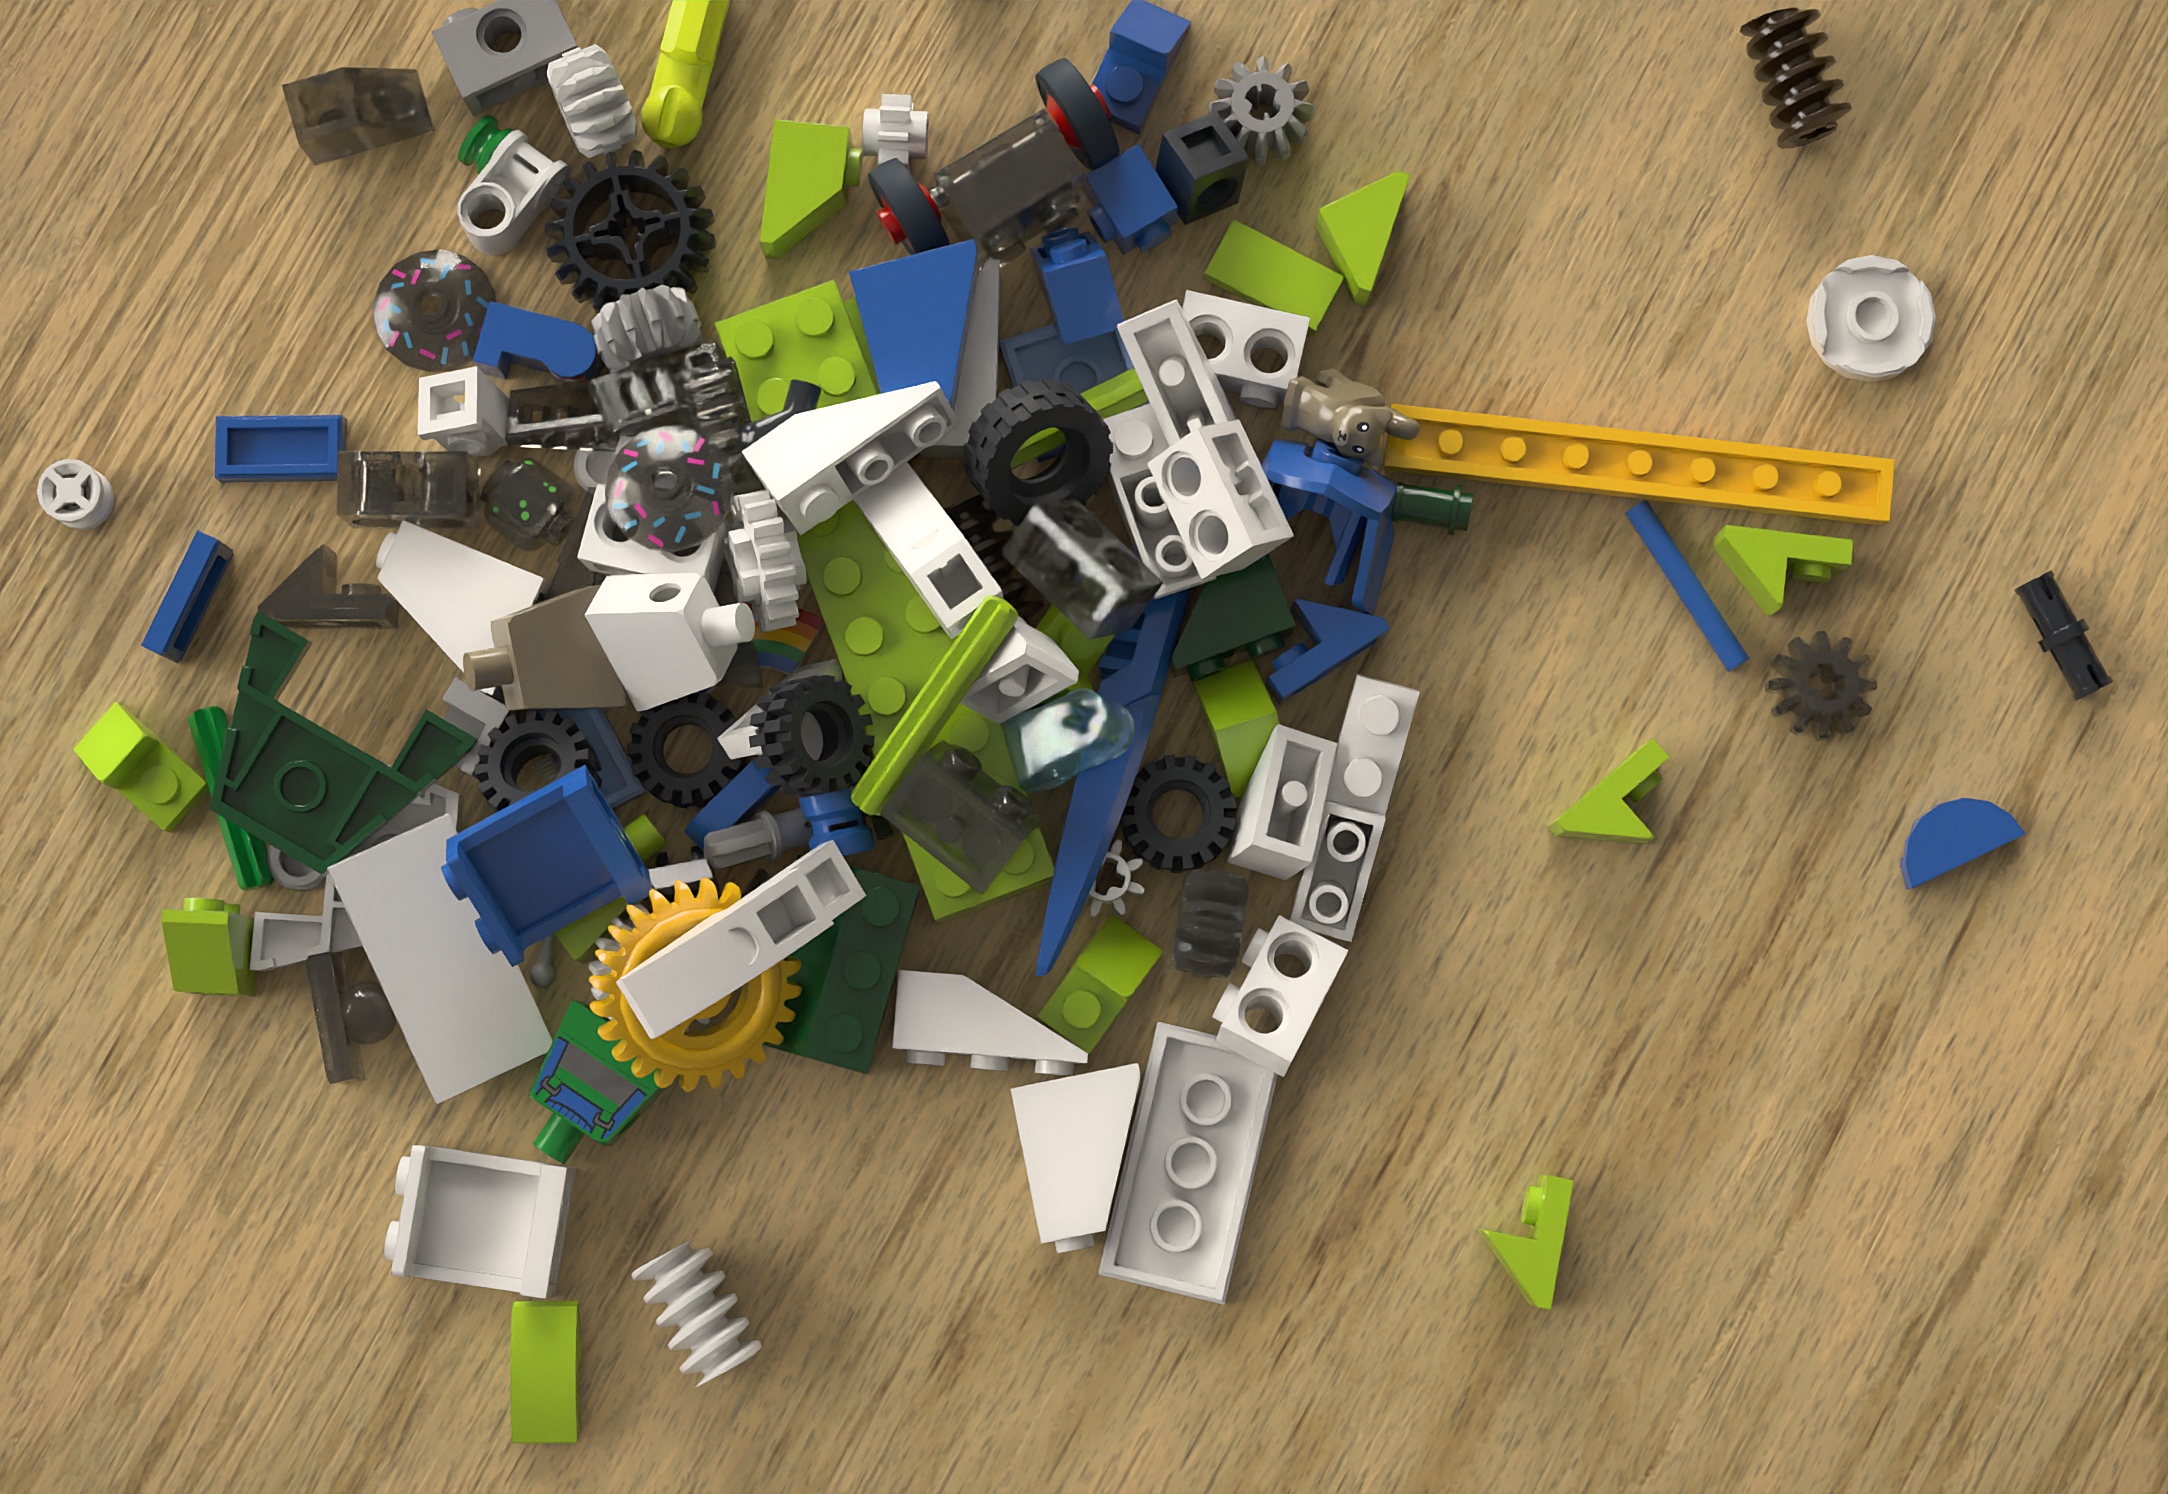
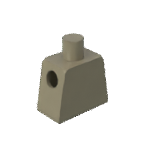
[463,584,626,710]

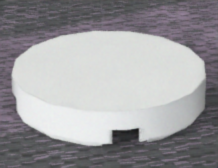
[1806,255,1936,383]

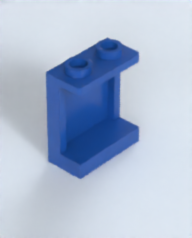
[441,765,652,967]

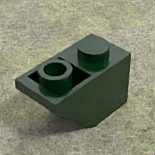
[1169,554,1296,682]

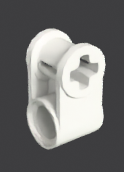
[457,129,571,255]

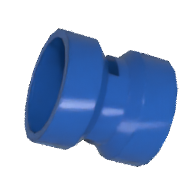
[799,785,876,856]

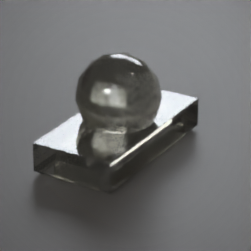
[305,951,397,1085]

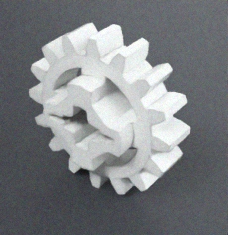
[723,490,806,632]

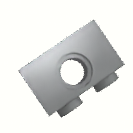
[431,0,578,116]

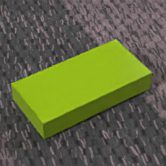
[1203,219,1344,335]

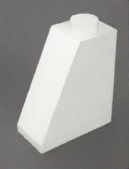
[376,520,553,704]
[1010,1063,1141,1253]

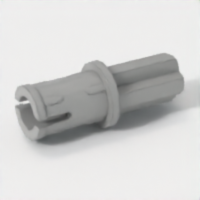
[703,807,831,870]

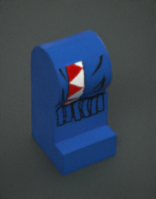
[473,301,603,388]

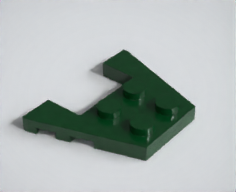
[209,611,477,876]

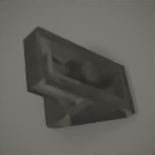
[258,544,399,629]

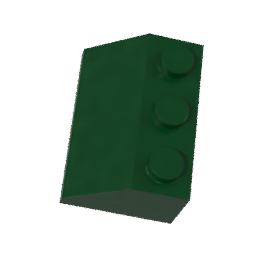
[762,855,920,1075]

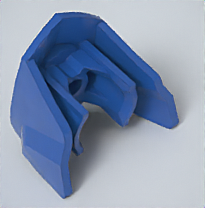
[1261,438,1397,615]

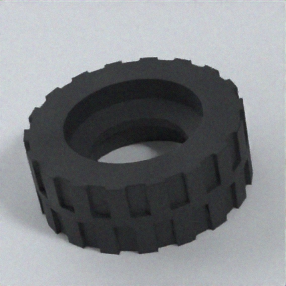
[963,378,1113,528]

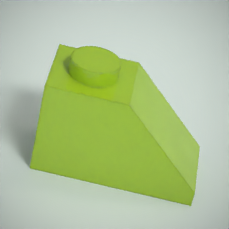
[759,119,863,259]

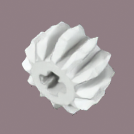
[547,44,638,158]

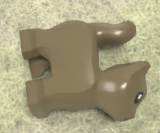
[1281,369,1420,466]

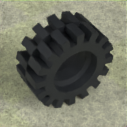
[749,675,875,797]
[627,691,747,809]
[475,709,602,813]
[1120,754,1237,873]

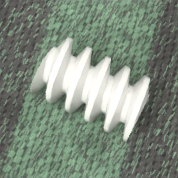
[631,1239,762,1388]

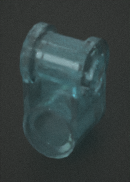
[1002,688,1135,792]

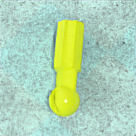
[641,0,731,148]

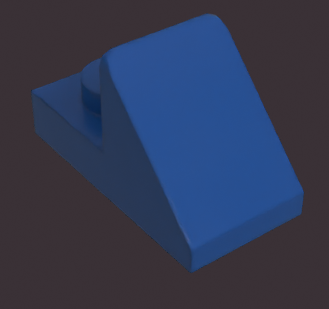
[1092,0,1191,134]
[1266,599,1390,706]

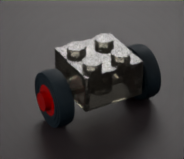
[868,58,1120,270]

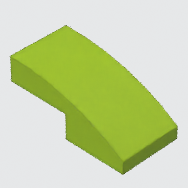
[510,1301,582,1443]

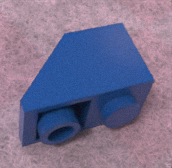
[1029,227,1124,345]

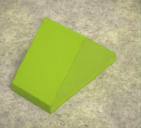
[1314,170,1411,307]
[1193,660,1280,799]

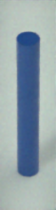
[1625,500,1750,672]

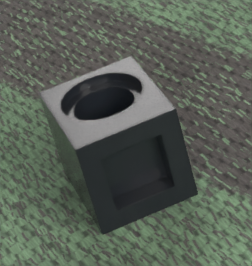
[1155,111,1249,225]

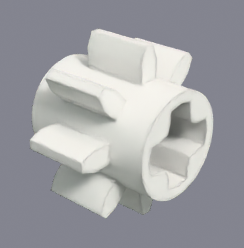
[863,94,929,172]
[1088,839,1144,918]

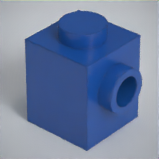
[1084,144,1178,255]

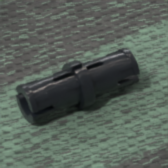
[2014,570,2113,701]

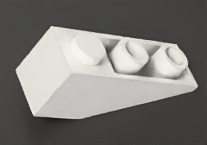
[742,381,960,535]
[1103,404,1216,599]
[853,462,1003,639]
[892,970,1088,1076]

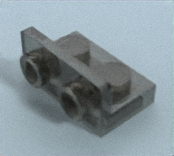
[880,740,1043,895]

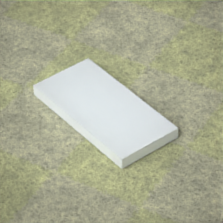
[327,814,553,1104]
[1098,1022,1278,1305]

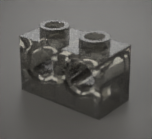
[337,451,480,529]
[1001,498,1164,640]

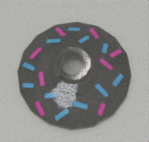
[373,249,497,373]
[605,426,734,552]

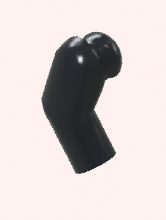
[738,379,822,451]

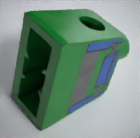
[529,999,679,1165]

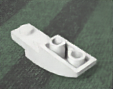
[1290,674,1420,942]
[616,840,866,1039]

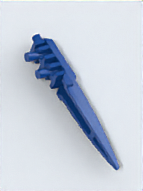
[1036,546,1191,976]

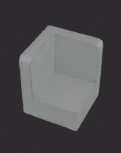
[442,677,521,780]

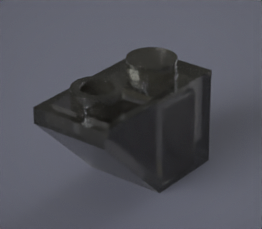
[282,67,435,166]

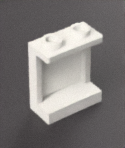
[384,1145,576,1299]

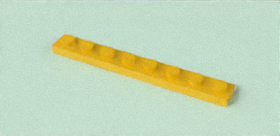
[1383,404,1895,526]

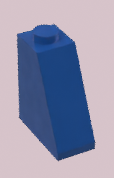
[849,239,979,411]

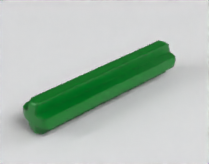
[188,706,274,891]

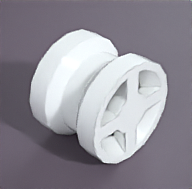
[37,459,115,530]

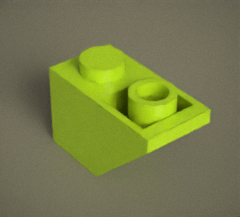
[161,898,256,997]

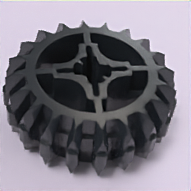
[545,149,717,314]

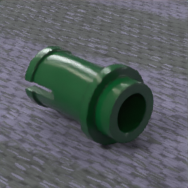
[1392,482,1473,536]

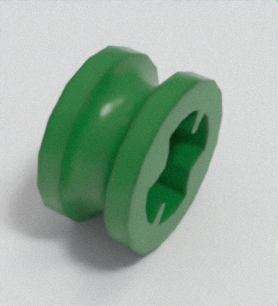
[458,115,513,175]

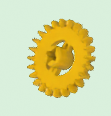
[589,878,802,1092]

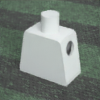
[585,573,755,711]

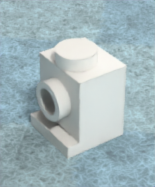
[418,367,511,457]

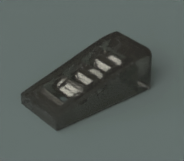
[588,342,737,438]
[671,357,765,504]
[505,375,645,452]

